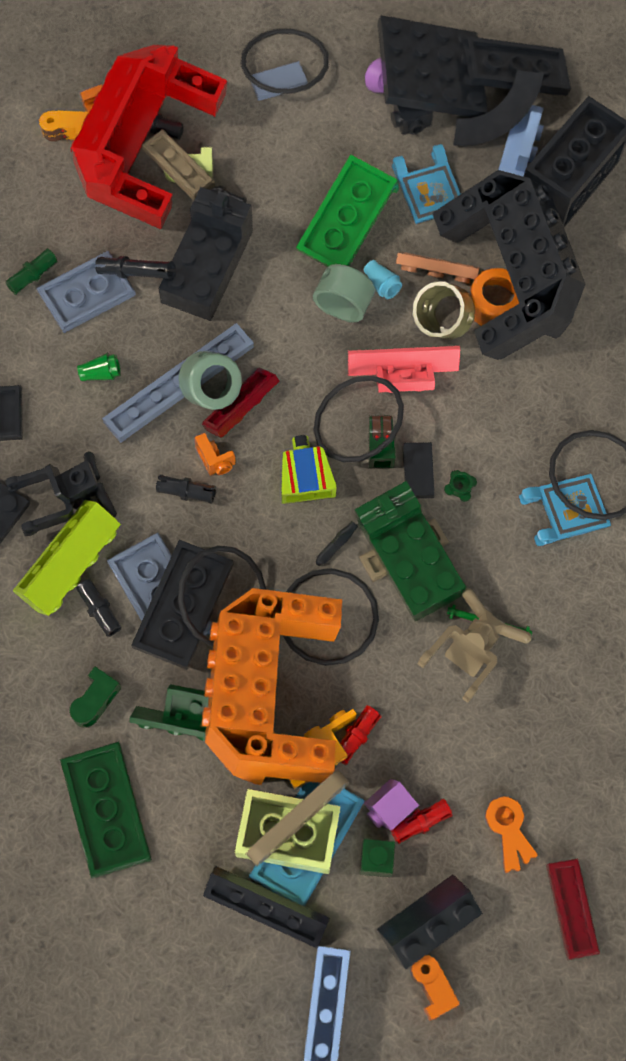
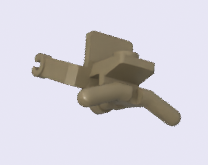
[417,588,532,703]

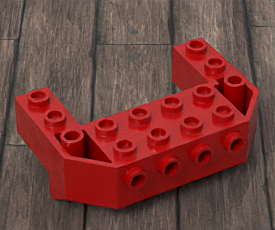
[70,45,227,230]

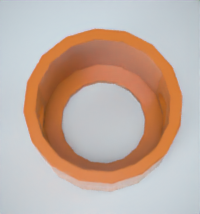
[469,268,519,326]

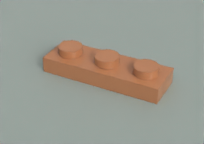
[396,251,479,283]

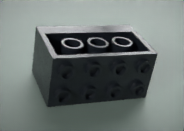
[523,96,626,228]

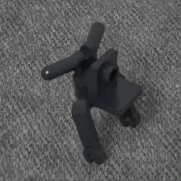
[5,451,117,536]

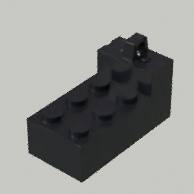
[158,187,253,321]

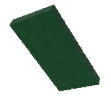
[60,741,152,879]

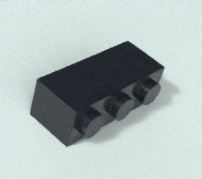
[377,874,483,970]

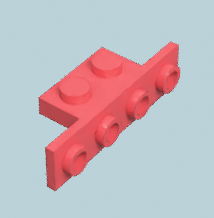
[348,346,460,393]

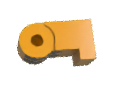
[39,111,89,142]

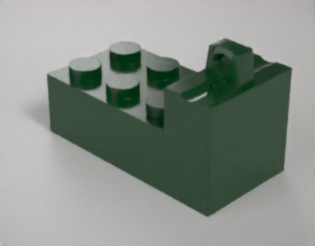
[354,481,466,622]

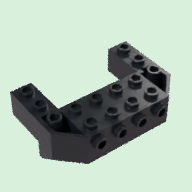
[432,170,586,360]

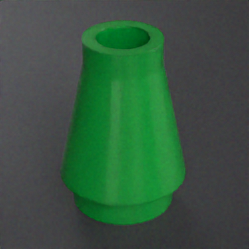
[77,353,121,381]

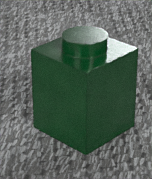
[360,839,395,878]

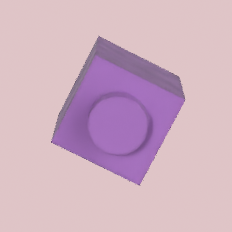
[363,779,419,830]

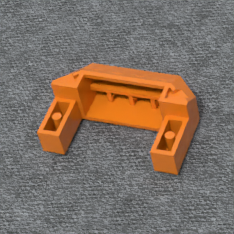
[202,588,342,785]

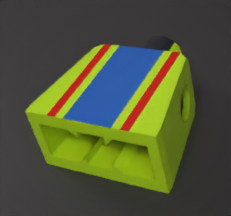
[281,435,337,504]

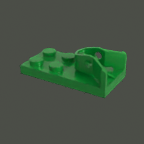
[296,154,399,267]

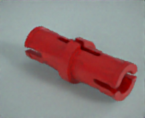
[340,705,382,765]
[390,798,453,845]

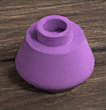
[365,58,384,93]

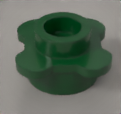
[444,470,477,502]

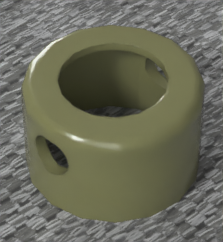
[412,282,475,340]

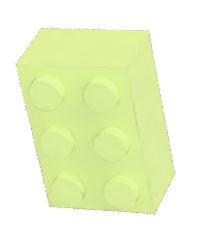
[235,789,341,874]

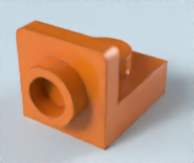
[195,433,236,476]

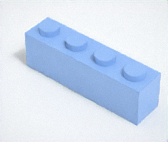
[304,946,350,1061]

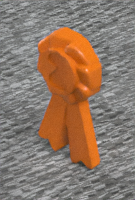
[485,796,538,873]

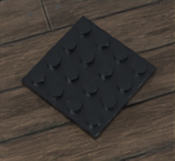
[377,15,488,118]

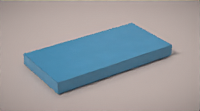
[249,782,365,906]

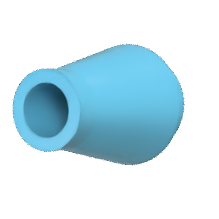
[364,260,402,299]

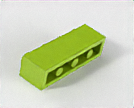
[13,500,121,616]

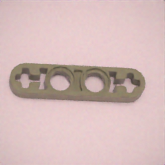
[246,770,349,866]

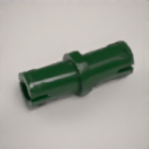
[5,248,58,295]

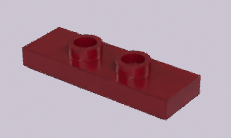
[202,368,280,438]
[546,858,600,960]

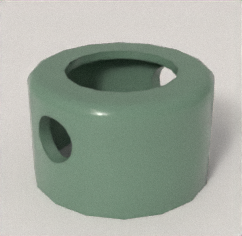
[313,264,375,323]
[178,351,242,410]

